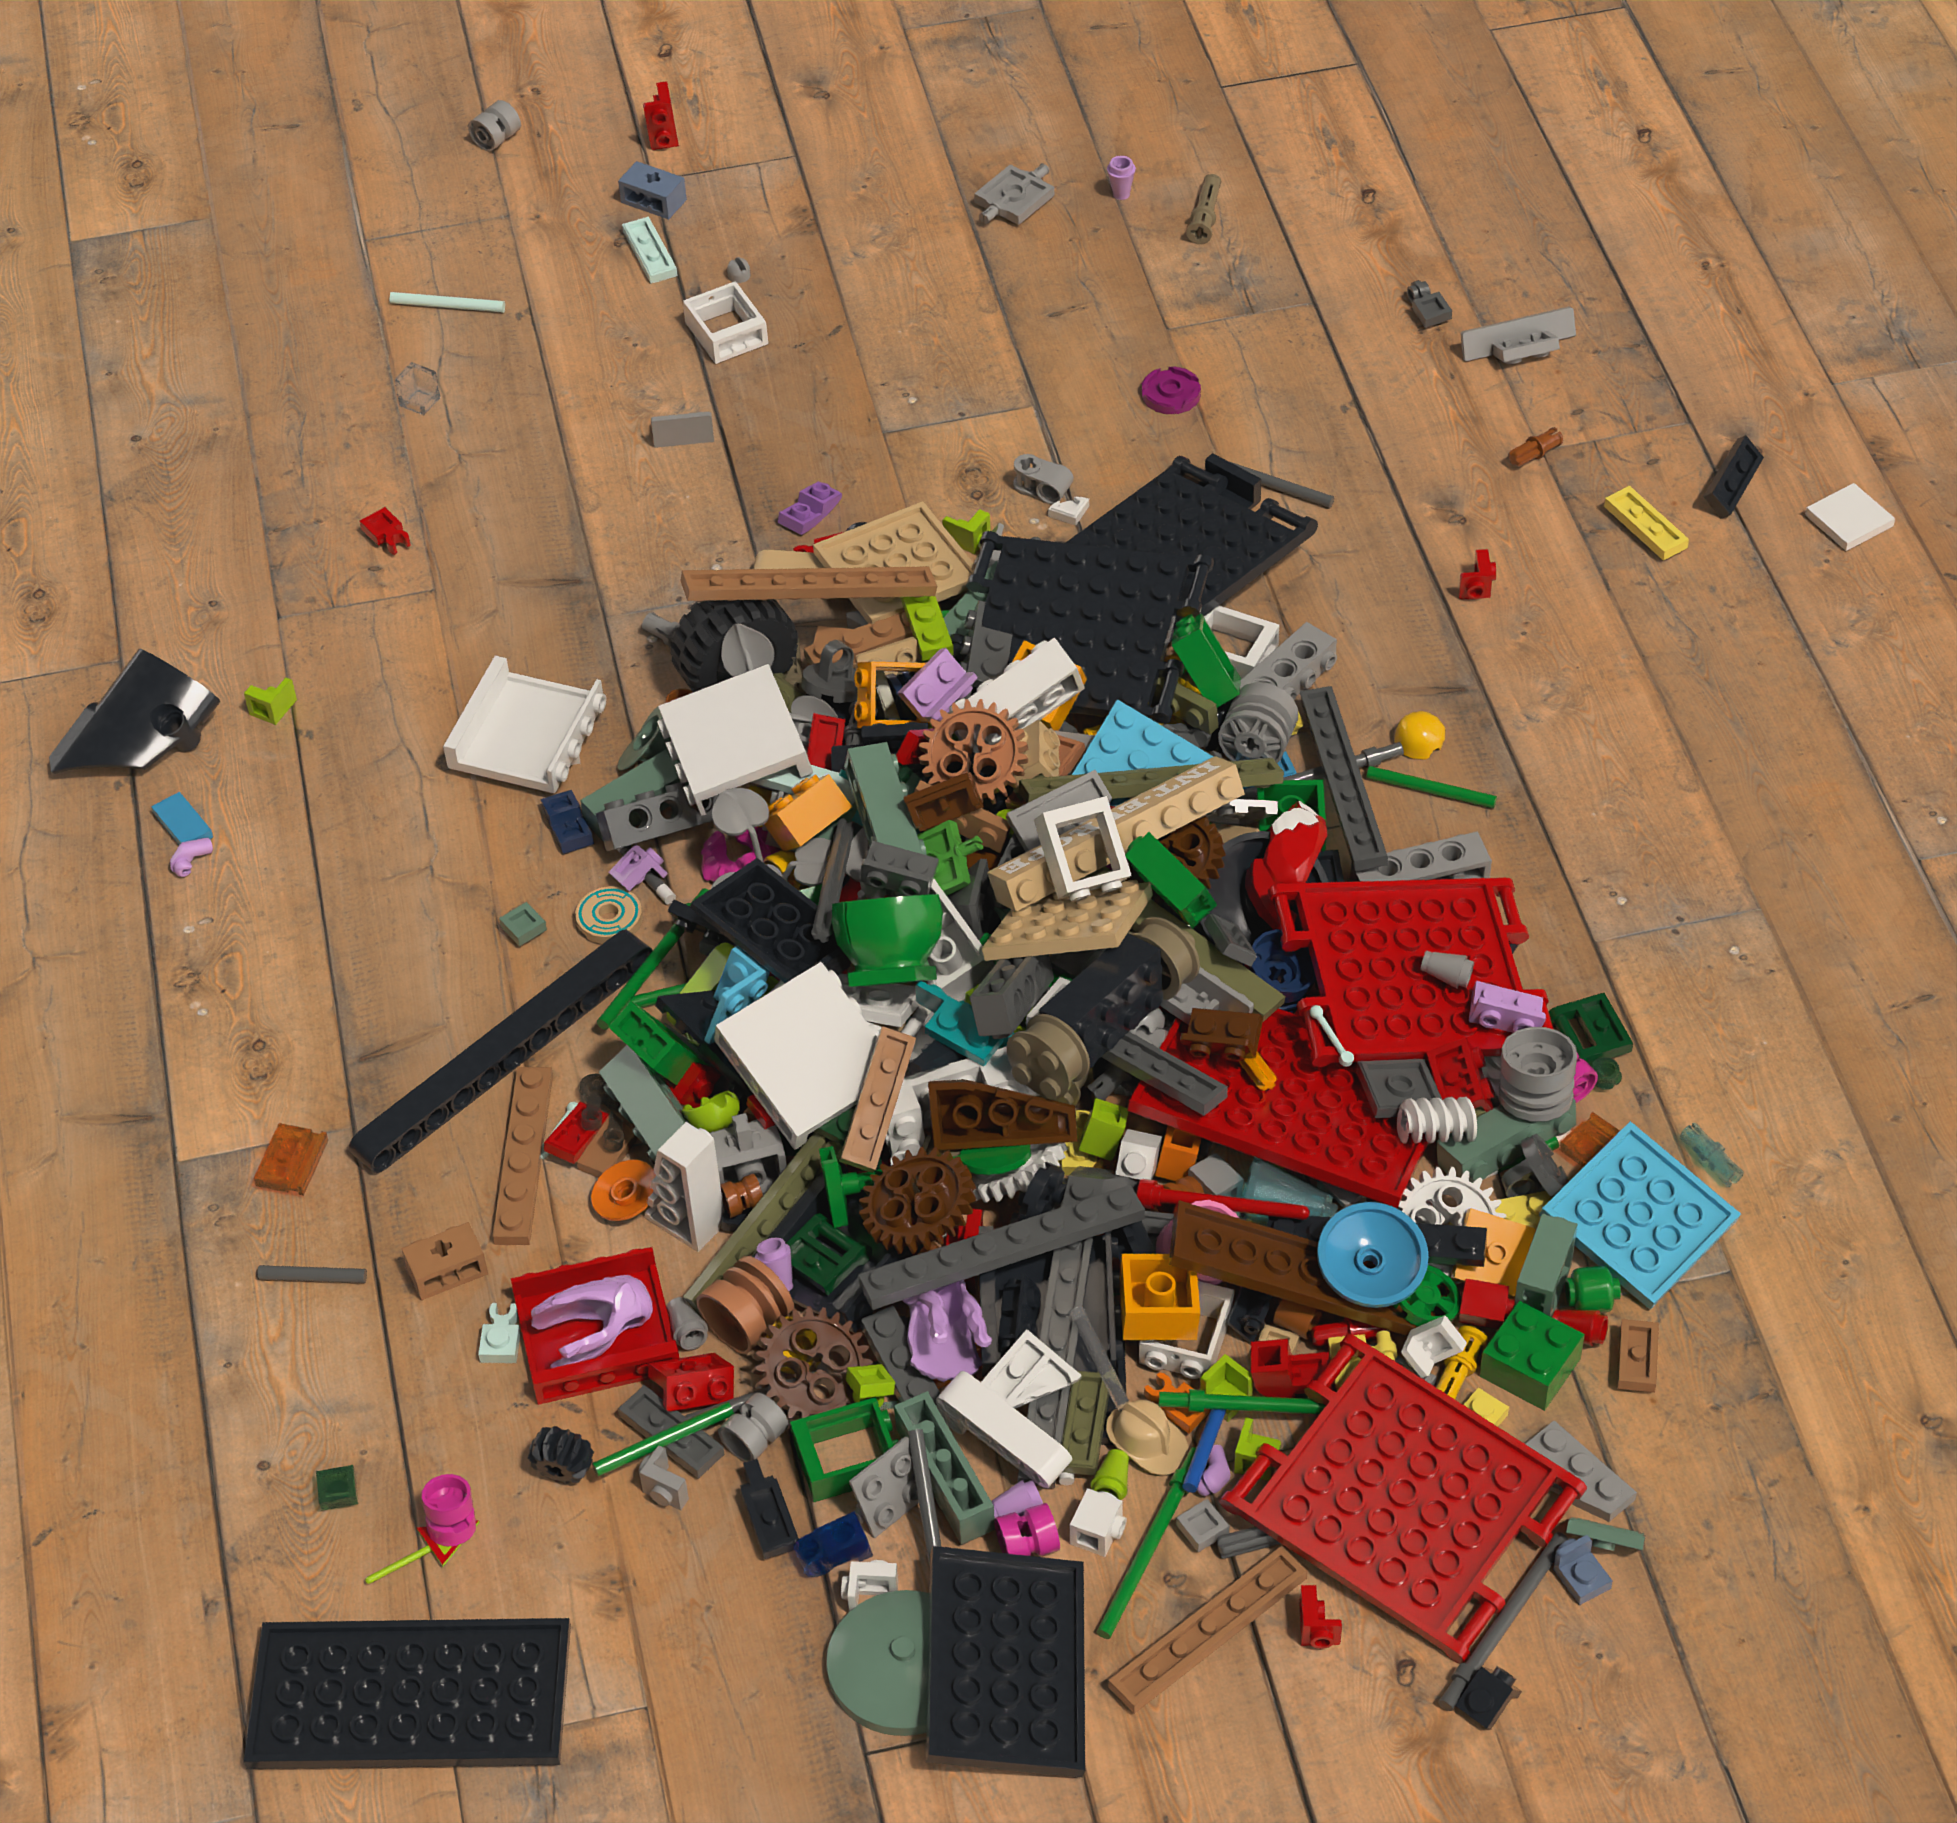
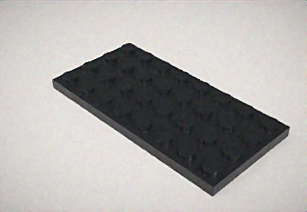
[244,1618,571,1769]

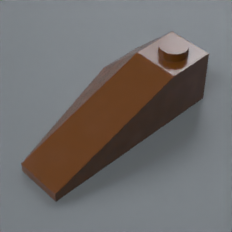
[928,1079,1078,1150]

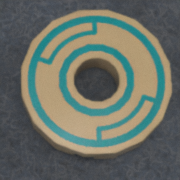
[575,886,643,944]

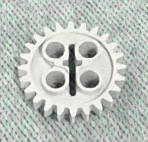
[970,1142,1068,1203]
[1392,1167,1507,1284]

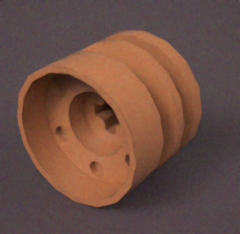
[696,1256,794,1354]

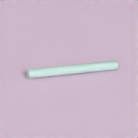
[390,292,505,313]

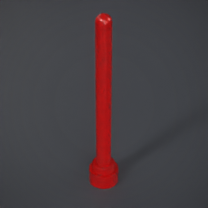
[1137,1179,1310,1220]

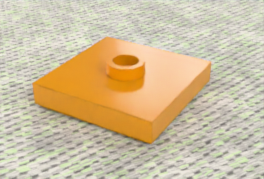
[1451,1208,1536,1299]

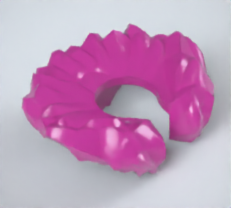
[701,826,780,882]

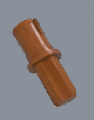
[1508,427,1563,466]

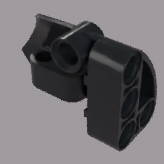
[49,649,220,774]

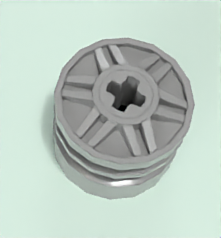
[1218,682,1298,763]
[1499,1027,1577,1121]

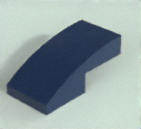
[540,790,594,854]

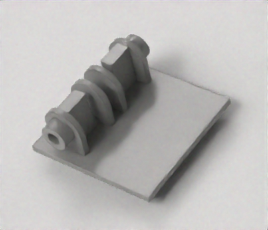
[849,1436,919,1538]

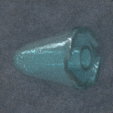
[1237,1157,1338,1227]

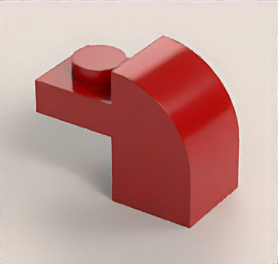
[1251,1339,1332,1398]

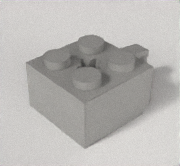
[710,1113,787,1208]

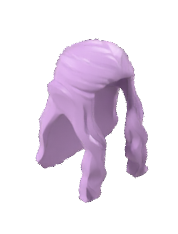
[531,1275,653,1368]
[903,1280,992,1382]

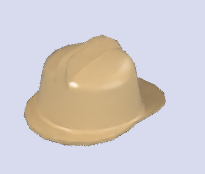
[1106,1400,1189,1476]

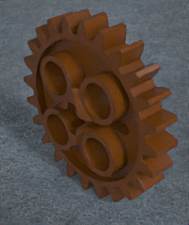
[1125,816,1226,906]
[859,1147,977,1254]
[752,1306,873,1421]

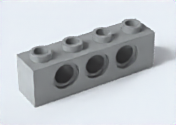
[1226,622,1337,711]
[1350,831,1492,882]

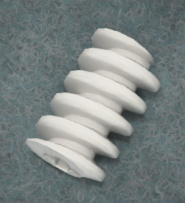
[1397,1097,1477,1144]

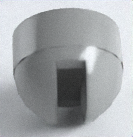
[727,257,751,283]

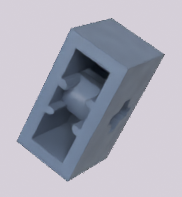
[618,161,687,220]

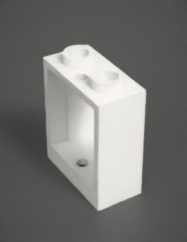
[683,281,768,364]
[1204,606,1279,679]
[1034,796,1131,902]
[1139,1281,1234,1379]

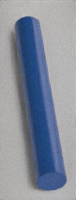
[1182,1409,1226,1493]

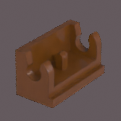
[903,772,984,832]

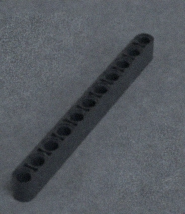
[349,929,653,1173]

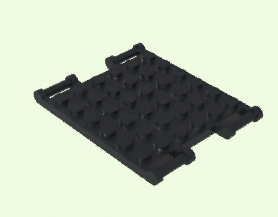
[1065,455,1318,643]
[950,531,1214,724]

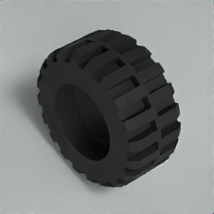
[670,599,798,693]

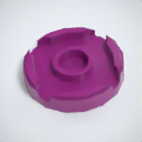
[1142,366,1201,414]

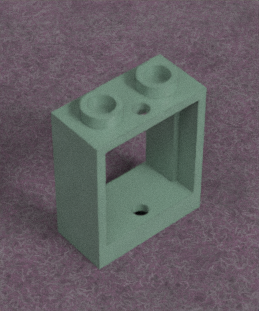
[1514,1214,1578,1317]

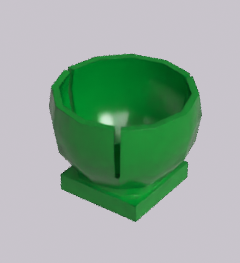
[832,894,943,987]

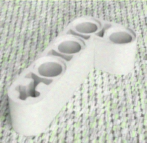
[936,1371,1073,1489]

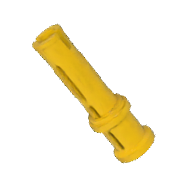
[1436,1325,1489,1400]

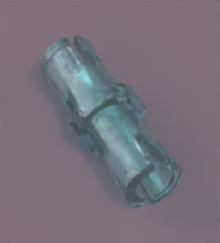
[1680,1123,1744,1187]

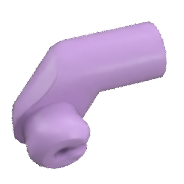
[170,837,213,877]
[1197,1445,1231,1496]

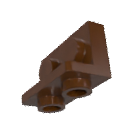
[1180,1008,1263,1061]

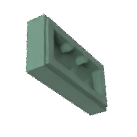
[1566,1517,1646,1551]

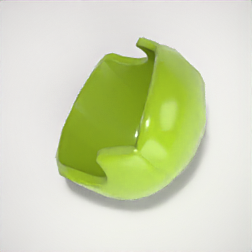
[681,1091,740,1133]

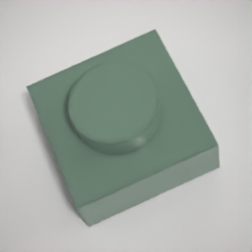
[499,902,547,947]

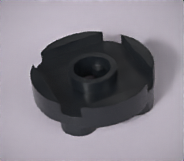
[1018,1162,1067,1222]

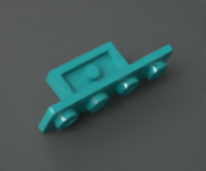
[915,981,1014,1067]

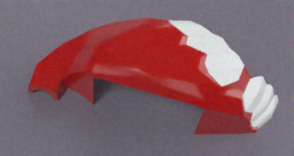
[1245,801,1328,930]

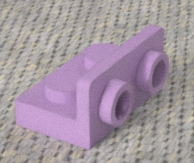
[897,648,978,722]
[1469,981,1546,1033]

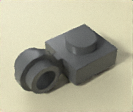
[1407,280,1452,328]

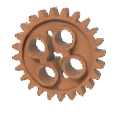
[919,699,1029,804]

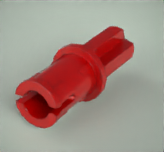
[1311,1317,1386,1346]

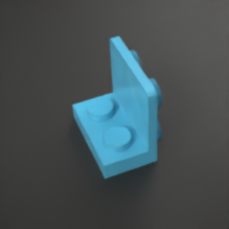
[704,946,770,1045]

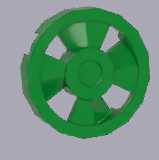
[1393,1265,1462,1326]

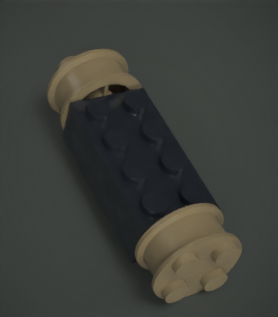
[1007,917,1200,1099]

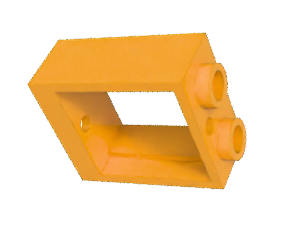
[854,662,930,728]

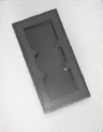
[1203,914,1257,967]

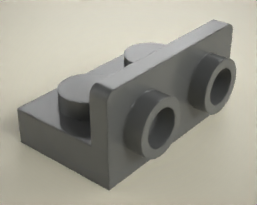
[860,841,939,896]

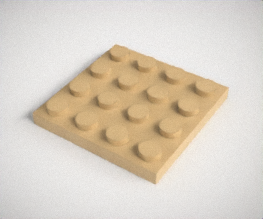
[813,501,976,624]
[982,880,1153,961]

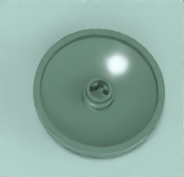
[827,1590,929,1736]

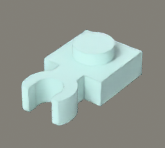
[478,1303,521,1363]

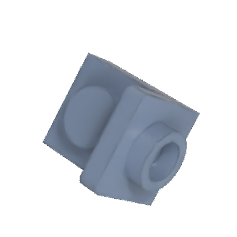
[1553,1535,1613,1605]

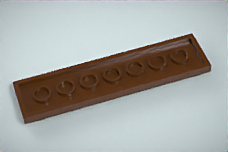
[1169,1200,1452,1336]

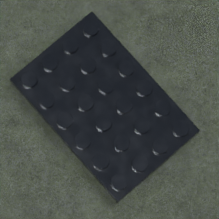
[926,1546,1085,1778]

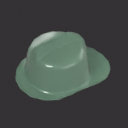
[617,707,671,771]

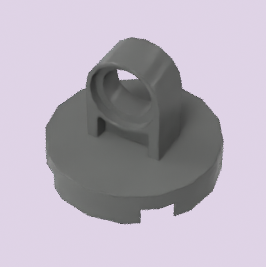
[801,640,857,703]
[1502,1134,1569,1198]

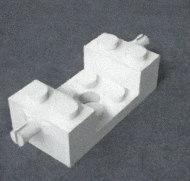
[884,1047,1039,1157]

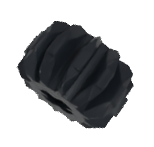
[528,1426,594,1484]

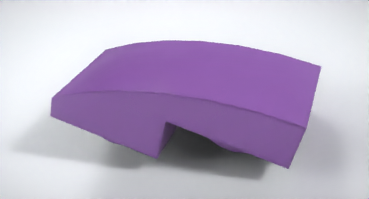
[778,481,842,535]

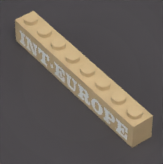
[987,756,1245,912]

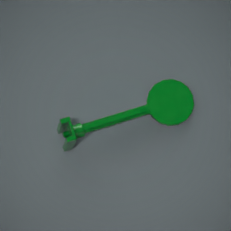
[819,1145,1031,1228]

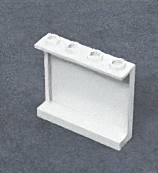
[443,656,606,794]
[657,664,813,816]
[714,962,879,1150]

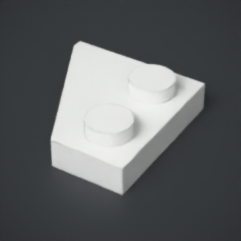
[981,1329,1082,1409]

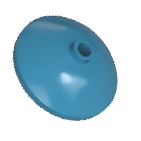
[1317,1202,1429,1308]

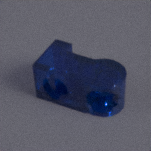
[794,1511,873,1577]

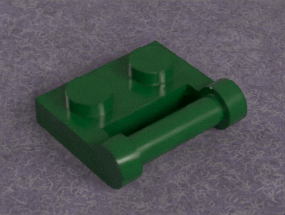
[1549,993,1633,1066]
[786,1213,873,1295]

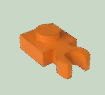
[1144,1372,1211,1434]

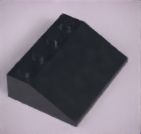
[690,858,851,983]

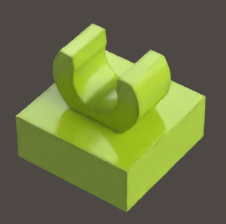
[846,1364,895,1407]

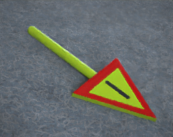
[365,1520,480,1584]

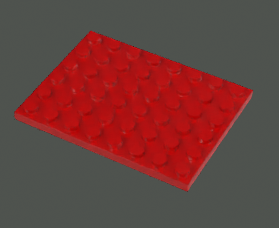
[1127,1008,1435,1208]

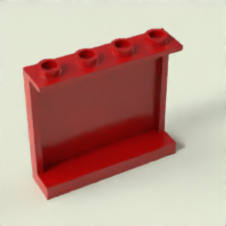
[511,1247,679,1405]

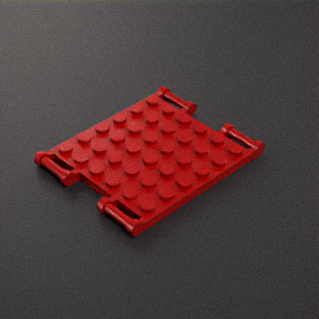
[1268,877,1554,1067]
[1219,1334,1587,1664]

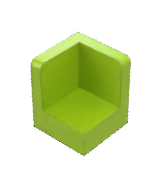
[942,509,991,554]
[244,677,297,725]
[1079,1098,1128,1161]
[1200,1354,1253,1422]
[1234,1417,1281,1481]

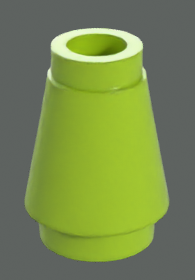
[1090,1449,1129,1500]

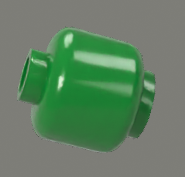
[1565,1266,1621,1313]

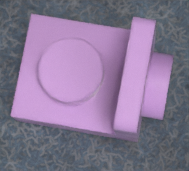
[608,844,668,891]

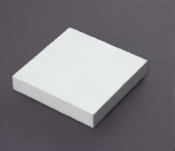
[1805,483,1895,551]

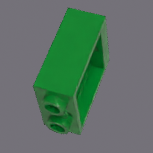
[1172,613,1241,707]
[1125,832,1217,929]
[608,1001,709,1085]
[790,1397,899,1502]

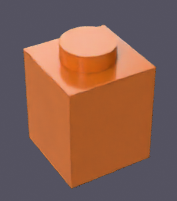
[1155,1125,1202,1181]

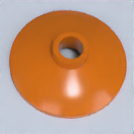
[591,1160,656,1221]

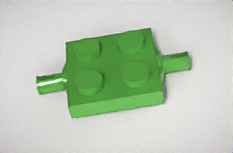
[917,820,983,896]

